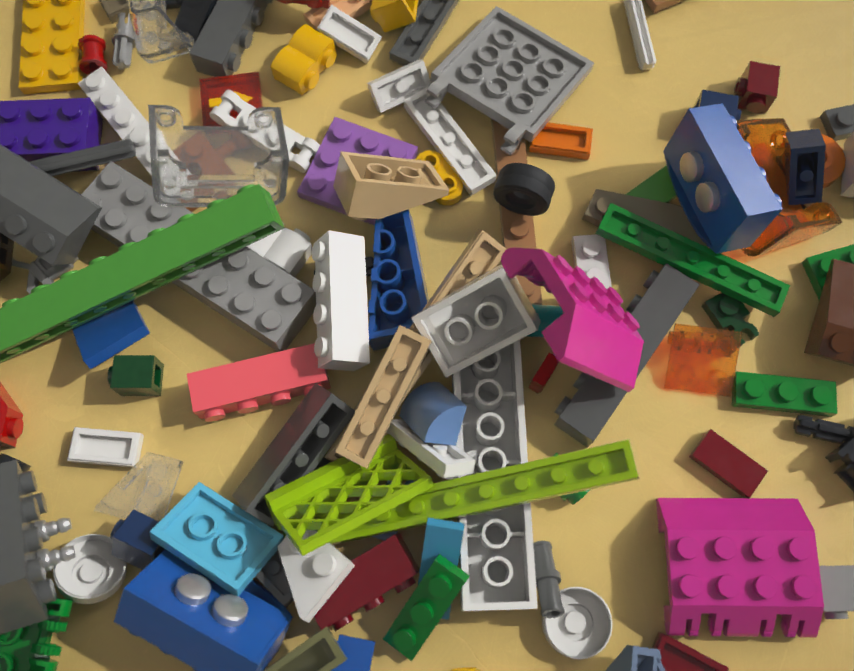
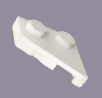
[277,518,355,623]

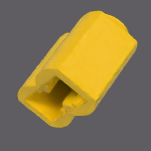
[270,24,336,95]

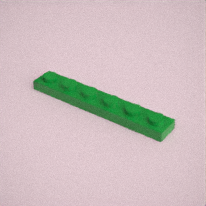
[595,203,790,317]

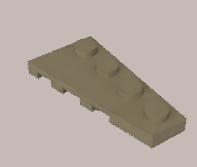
[582,189,709,248]

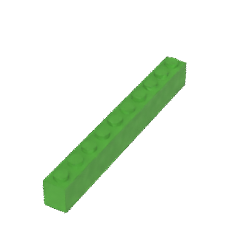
[0,184,284,363]

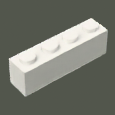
[312,230,370,371]

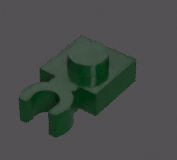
[701,293,759,348]

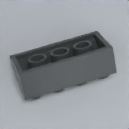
[0,144,102,265]

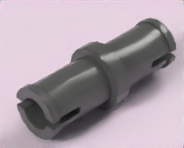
[533,541,565,618]

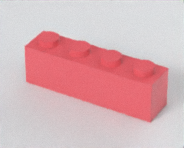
[187,343,331,422]

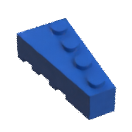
[368,209,429,351]

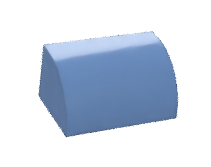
[399,382,467,446]

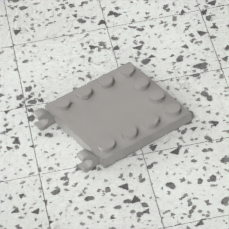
[425,6,594,155]

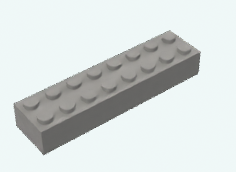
[81,161,316,352]

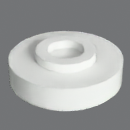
[53,534,127,604]
[542,587,613,659]

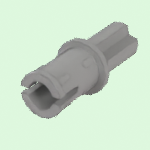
[112,13,136,70]

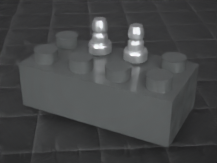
[0,459,76,634]

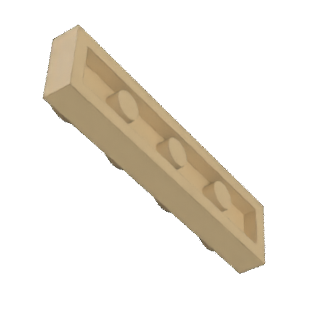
[335,325,432,469]

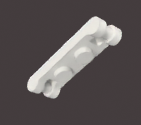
[209,89,320,173]

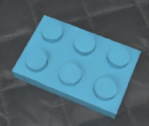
[150,482,284,596]

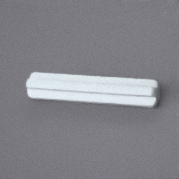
[623,0,656,70]

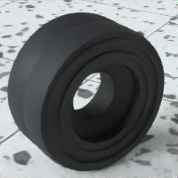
[493,163,555,216]

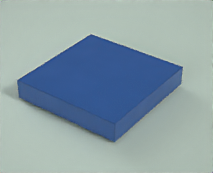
[72,300,150,369]

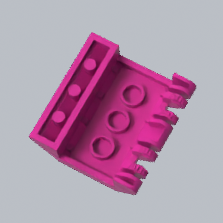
[501,248,644,392]
[656,498,824,638]

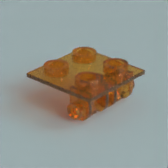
[664,323,742,397]

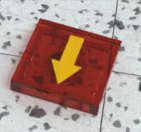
[200,72,264,136]

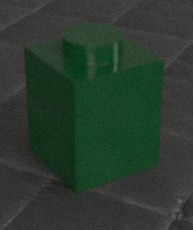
[107,355,164,396]

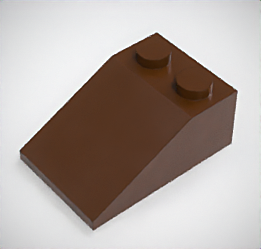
[804,259,854,366]

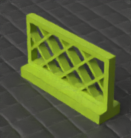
[264,434,434,556]

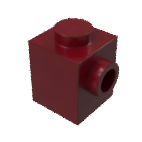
[734,61,780,113]

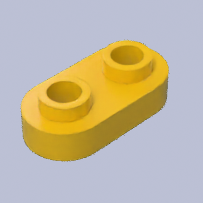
[416,150,463,206]

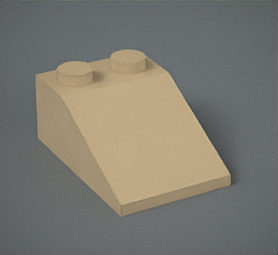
[333,151,449,221]

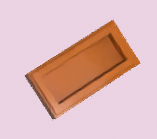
[529,122,593,160]

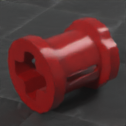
[78,35,107,75]

